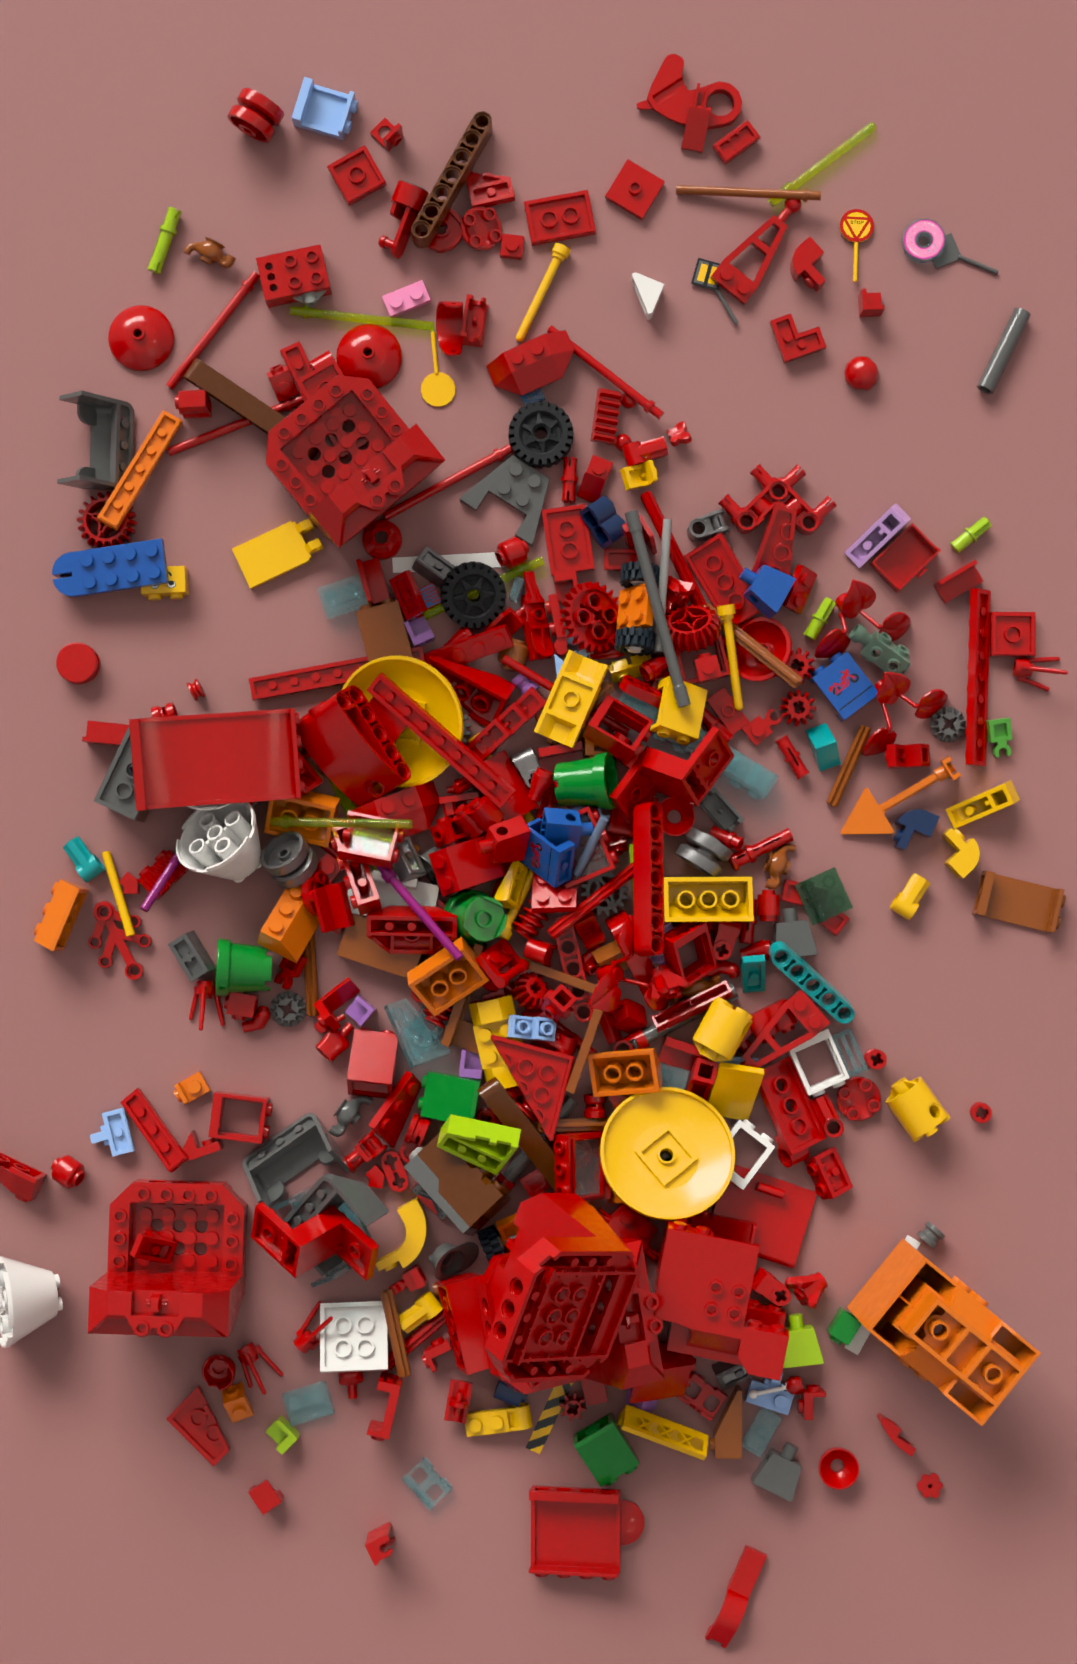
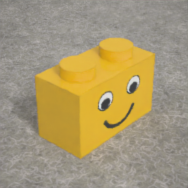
[141,566,189,601]

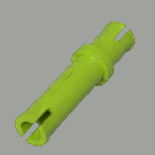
[147,207,182,275]

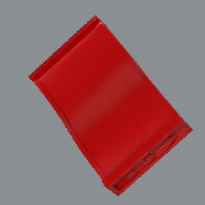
[129,708,305,811]

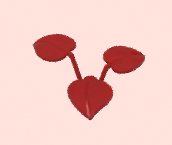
[814,580,911,658]
[862,672,948,756]
[588,915,670,1012]

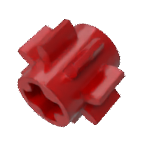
[559,1392,587,1422]

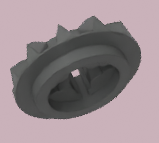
[930,707,966,742]
[270,992,306,1027]

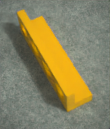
[617,1404,709,1460]

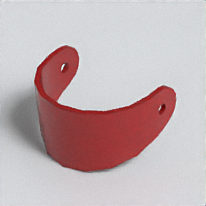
[436,301,463,356]

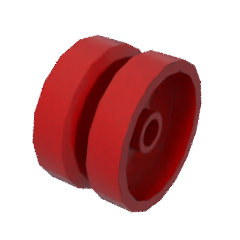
[227,88,284,143]

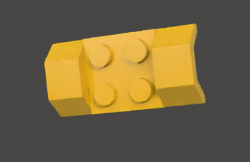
[534,650,609,748]
[469,995,523,1089]

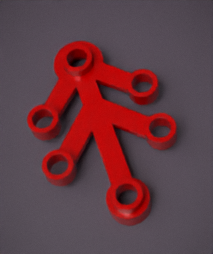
[88,901,152,980]

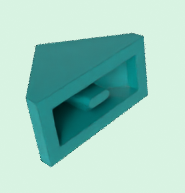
[805,723,841,771]

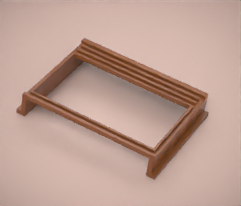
[441,943,603,1094]

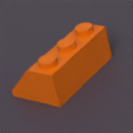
[264,791,340,848]
[34,879,89,951]
[257,885,320,964]
[407,936,490,1017]
[587,1048,663,1097]

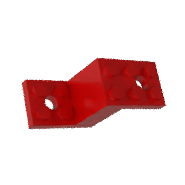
[609,727,734,825]
[251,1202,379,1281]

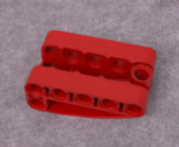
[296,685,411,807]

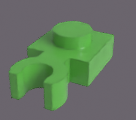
[986,717,1013,758]

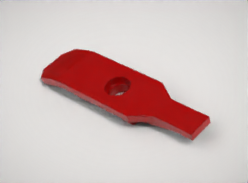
[523,571,555,658]

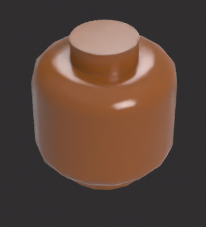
[498,638,528,672]

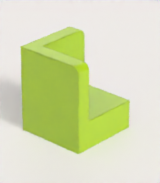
[266,1415,300,1455]

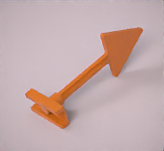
[841,756,961,834]

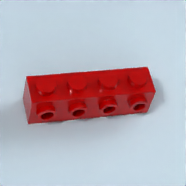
[330,822,382,916]

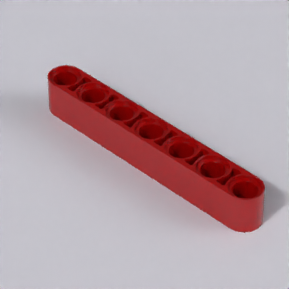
[633,801,664,957]

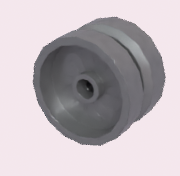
[675,827,733,877]
[260,831,318,889]

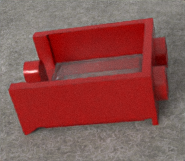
[337,811,405,870]

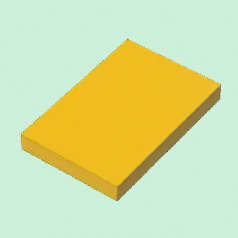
[707,1062,764,1120]

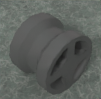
[917,1221,945,1249]

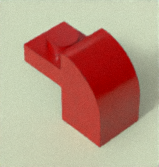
[790,236,826,292]
[885,744,930,769]

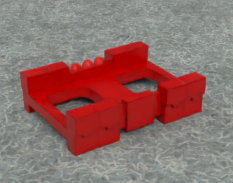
[677,1371,728,1421]

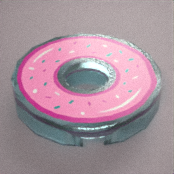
[902,218,946,263]

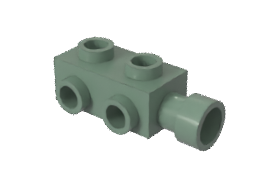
[849,624,911,674]

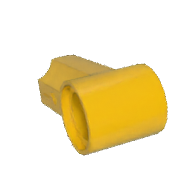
[890,873,930,921]
[399,1290,443,1334]

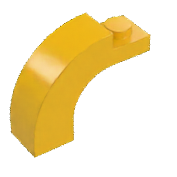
[375,1197,428,1272]

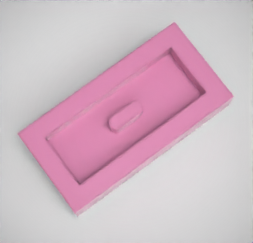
[382,280,431,318]

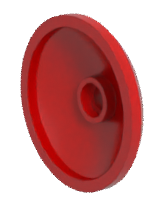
[108,305,174,371]
[336,324,402,389]
[735,617,792,682]

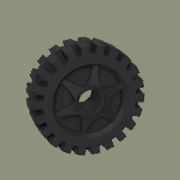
[508,401,573,469]
[440,561,506,628]

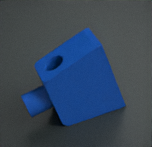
[739,565,796,619]
[540,807,593,849]

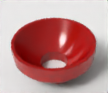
[362,520,402,560]
[660,797,695,836]
[818,1447,859,1490]

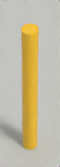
[101,851,135,937]

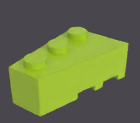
[437,1114,521,1175]

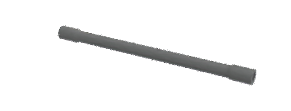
[625,510,691,708]

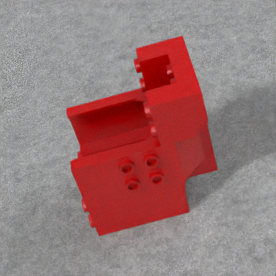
[652,1210,789,1381]

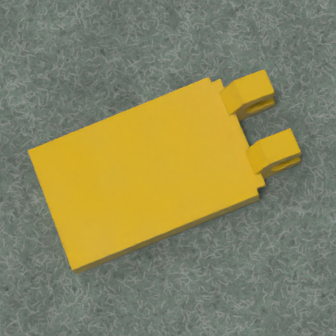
[232,518,324,590]

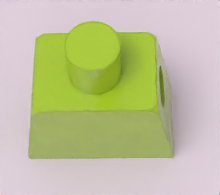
[783,1313,824,1368]

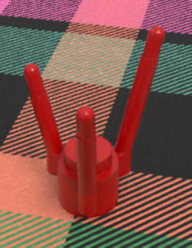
[1013,657,1068,691]
[189,981,225,1031]
[293,1301,333,1354]
[237,1342,283,1395]

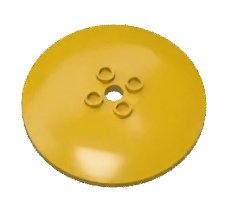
[342,655,464,787]
[600,1087,735,1221]

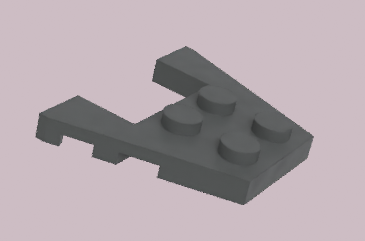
[460,455,549,546]

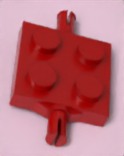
[597,1203,659,1261]

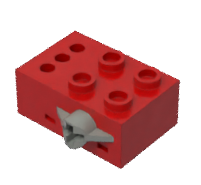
[256,244,332,308]

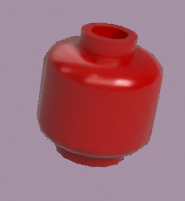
[495,537,529,569]
[51,1155,86,1189]

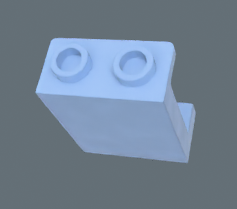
[292,77,358,141]

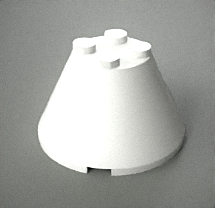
[176,802,262,883]
[0,1256,63,1348]

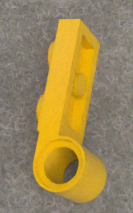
[465,1403,533,1437]

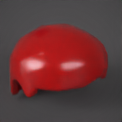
[844,356,879,391]
[202,1354,236,1391]

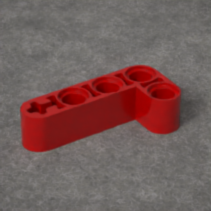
[605,910,654,997]

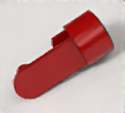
[378,180,429,259]

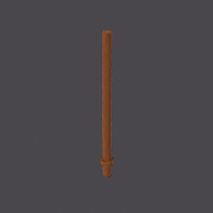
[676,185,821,202]

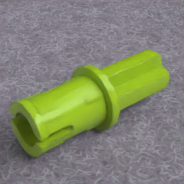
[950,517,992,554]
[803,597,836,641]

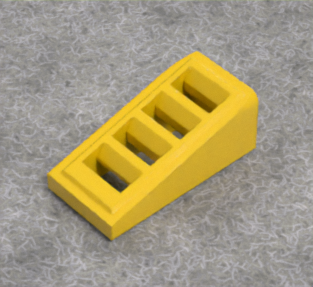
[494,861,528,909]

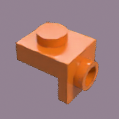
[222,1382,254,1423]

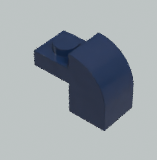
[893,809,939,851]

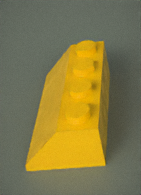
[664,877,754,922]

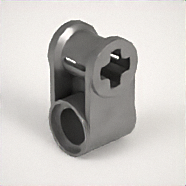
[687,509,731,542]
[510,747,539,789]

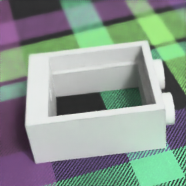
[788,1028,850,1097]
[730,1119,775,1190]

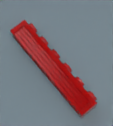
[651,980,733,1033]

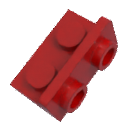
[804,1146,853,1200]

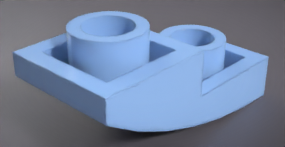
[507,1015,556,1042]

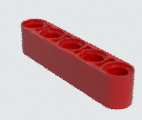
[553,916,593,1022]

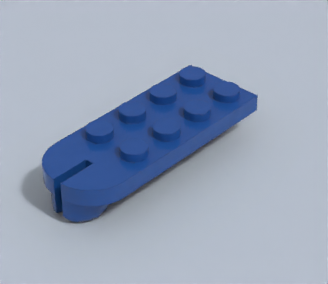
[52,538,169,597]

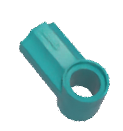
[63,836,105,883]

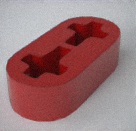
[381,1150,409,1192]

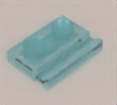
[317,574,368,619]
[282,1380,335,1426]

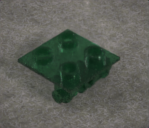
[794,867,853,926]

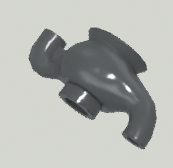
[328,1095,373,1137]

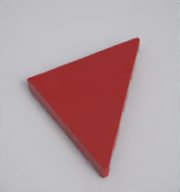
[490,1035,575,1141]

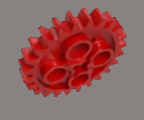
[559,581,619,654]

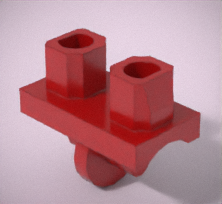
[439,779,479,816]
[444,1379,473,1424]

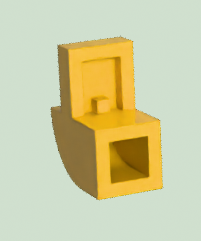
[941,828,980,879]

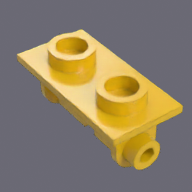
[608,654,652,684]

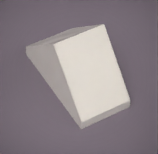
[631,272,664,320]

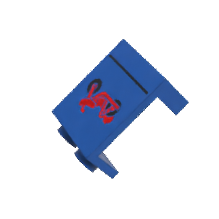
[809,652,878,722]
[520,818,576,888]

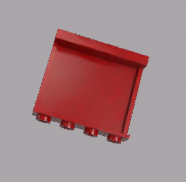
[529,1485,621,1581]

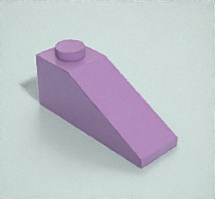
[844,503,911,568]

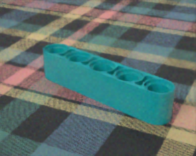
[768,941,855,1024]

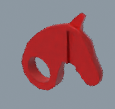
[637,54,742,130]

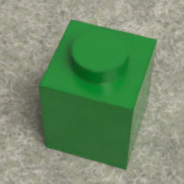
[826,1307,862,1346]

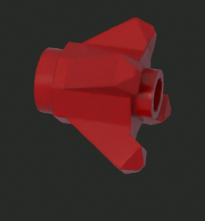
[665,576,695,614]
[651,964,689,1002]
[785,1272,828,1309]

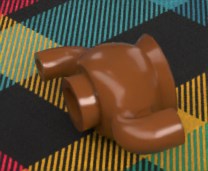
[183,237,236,268]
[763,844,796,889]
[673,975,721,1005]

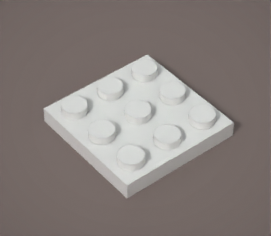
[320,1301,388,1373]

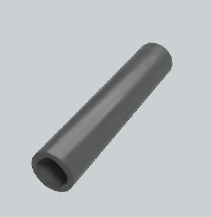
[977,308,1031,394]

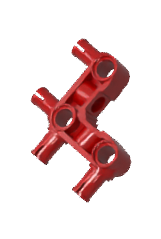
[718,464,837,536]

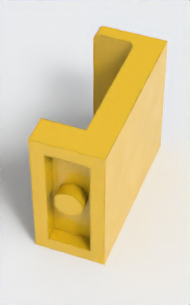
[650,676,708,745]

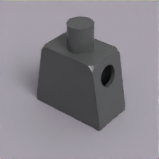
[773,908,817,958]
[751,1442,802,1502]

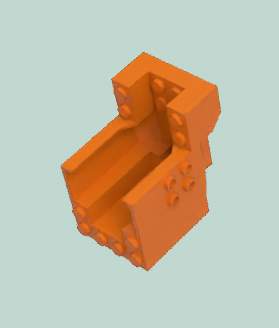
[847,1238,1041,1426]

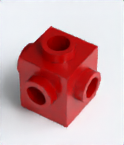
[430,816,467,848]
[540,984,578,1023]

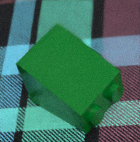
[417,1070,481,1121]
[573,1412,639,1487]

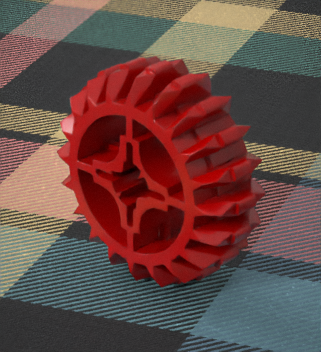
[77,492,137,548]
[666,604,721,653]

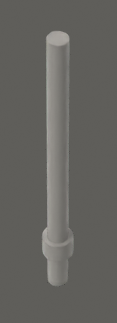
[653,519,672,652]

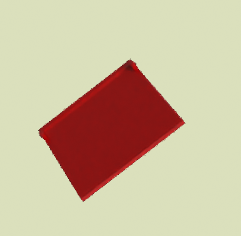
[712,1165,817,1269]

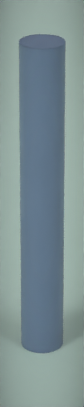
[573,816,608,877]

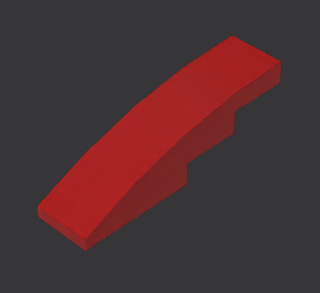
[467,687,547,761]

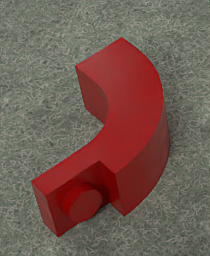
[685,1057,719,1101]

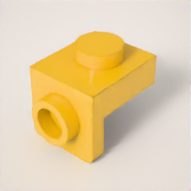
[620,460,658,491]

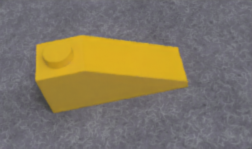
[945,780,1020,829]

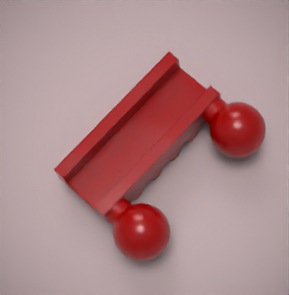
[590,388,637,451]

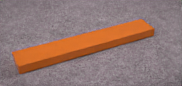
[97,410,183,531]

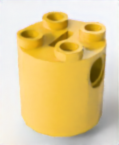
[692,996,753,1062]
[885,1077,951,1142]

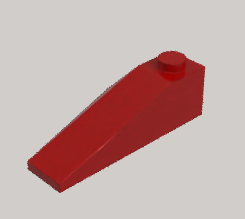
[426,655,516,727]
[0,1152,47,1202]

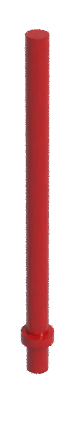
[166,271,260,390]
[547,325,664,419]
[167,395,304,456]
[383,444,513,520]
[501,655,629,736]

